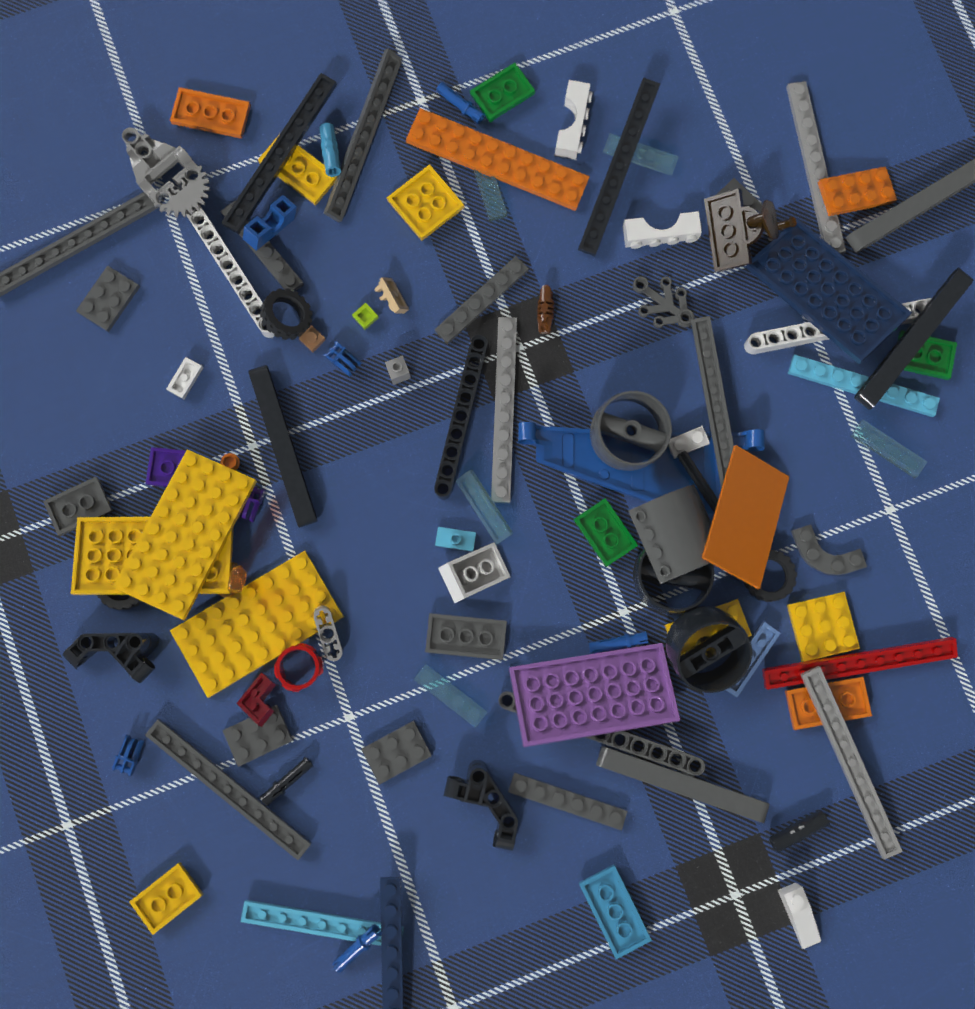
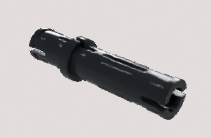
[259,757,314,806]

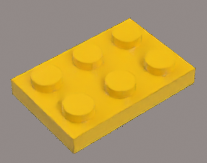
[129,862,204,935]

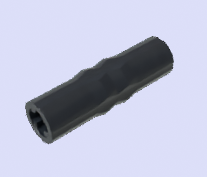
[768,810,830,853]

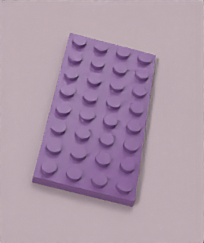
[509,643,680,748]

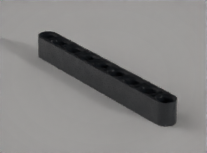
[854,268,974,410]
[434,335,487,500]
[248,365,318,528]

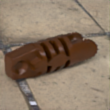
[537,284,555,334]

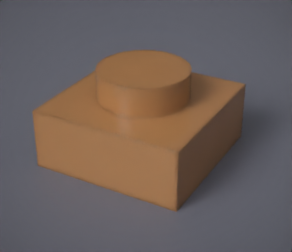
[298,325,326,353]

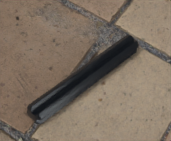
[677,451,718,513]

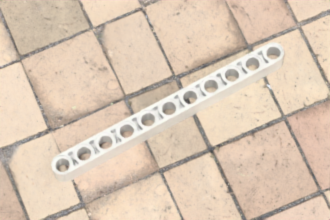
[744,298,931,354]

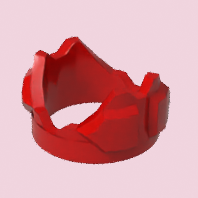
[274,643,324,692]

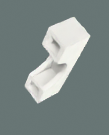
[555,80,592,160]
[623,211,702,249]

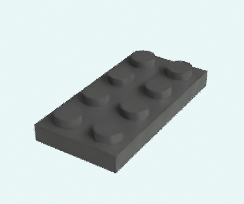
[425,613,507,660]

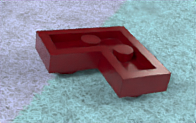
[237,672,276,727]

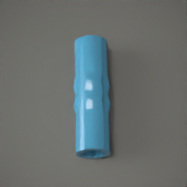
[319,123,341,177]

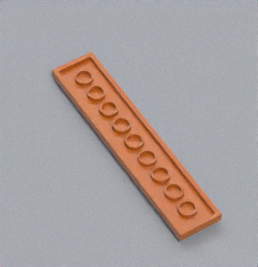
[406,108,590,211]

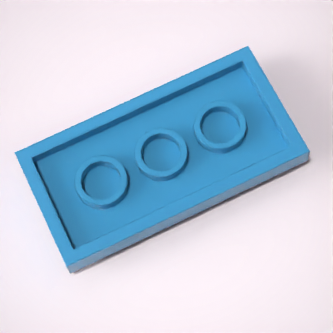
[579,864,652,959]

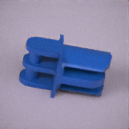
[323,341,362,377]
[112,734,145,776]

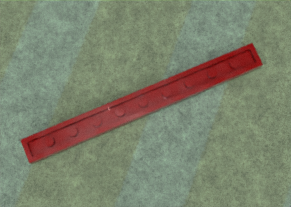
[762,637,958,690]

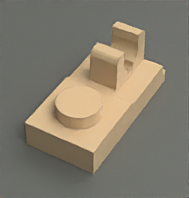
[375,277,409,314]

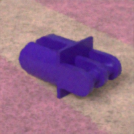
[238,486,266,523]

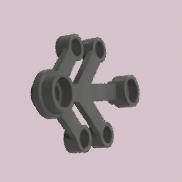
[633,276,695,329]

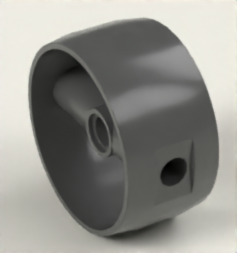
[590,391,672,471]

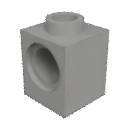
[385,355,411,385]

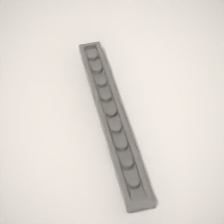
[786,81,846,254]
[491,317,517,503]
[800,666,903,860]

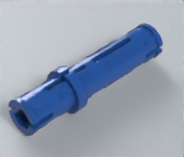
[436,82,485,124]
[588,631,648,654]
[333,924,382,973]

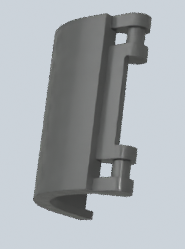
[628,484,712,584]

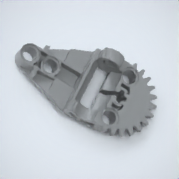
[122,127,210,218]

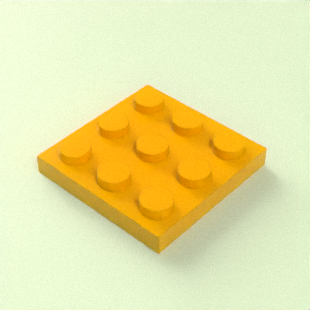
[387,164,465,241]
[787,592,860,662]

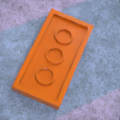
[170,87,251,139]
[817,166,897,216]
[785,677,872,730]

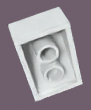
[438,542,510,603]

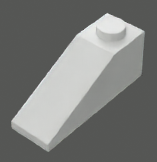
[778,883,821,949]

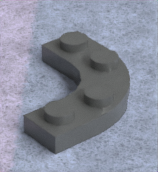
[791,524,867,575]

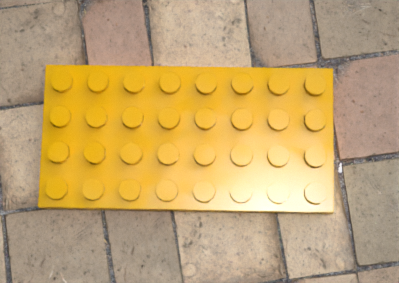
[113,449,257,621]
[71,517,234,595]
[170,551,344,698]

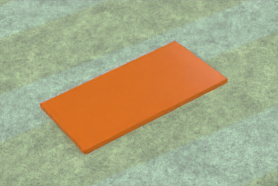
[702,445,789,589]

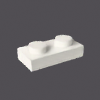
[166,357,203,400]
[668,426,710,459]

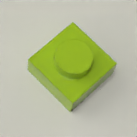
[352,303,379,330]

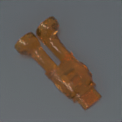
[219,562,247,598]

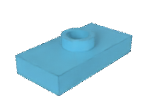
[435,527,476,552]

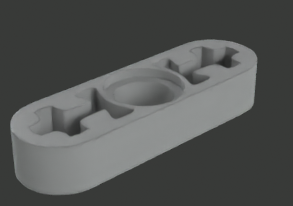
[313,605,342,661]

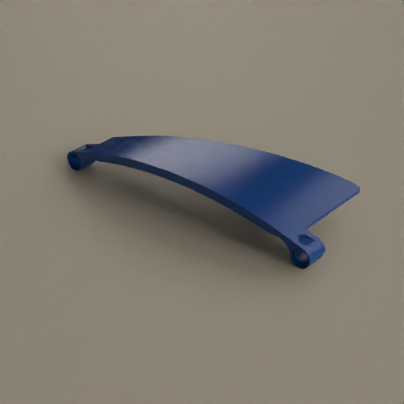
[518,422,765,521]

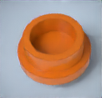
[220,453,240,471]

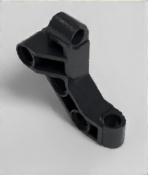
[63,633,159,683]
[443,760,518,851]

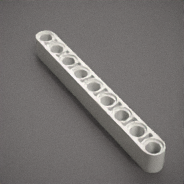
[186,203,274,338]

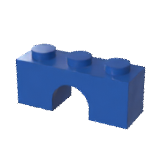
[243,195,297,251]

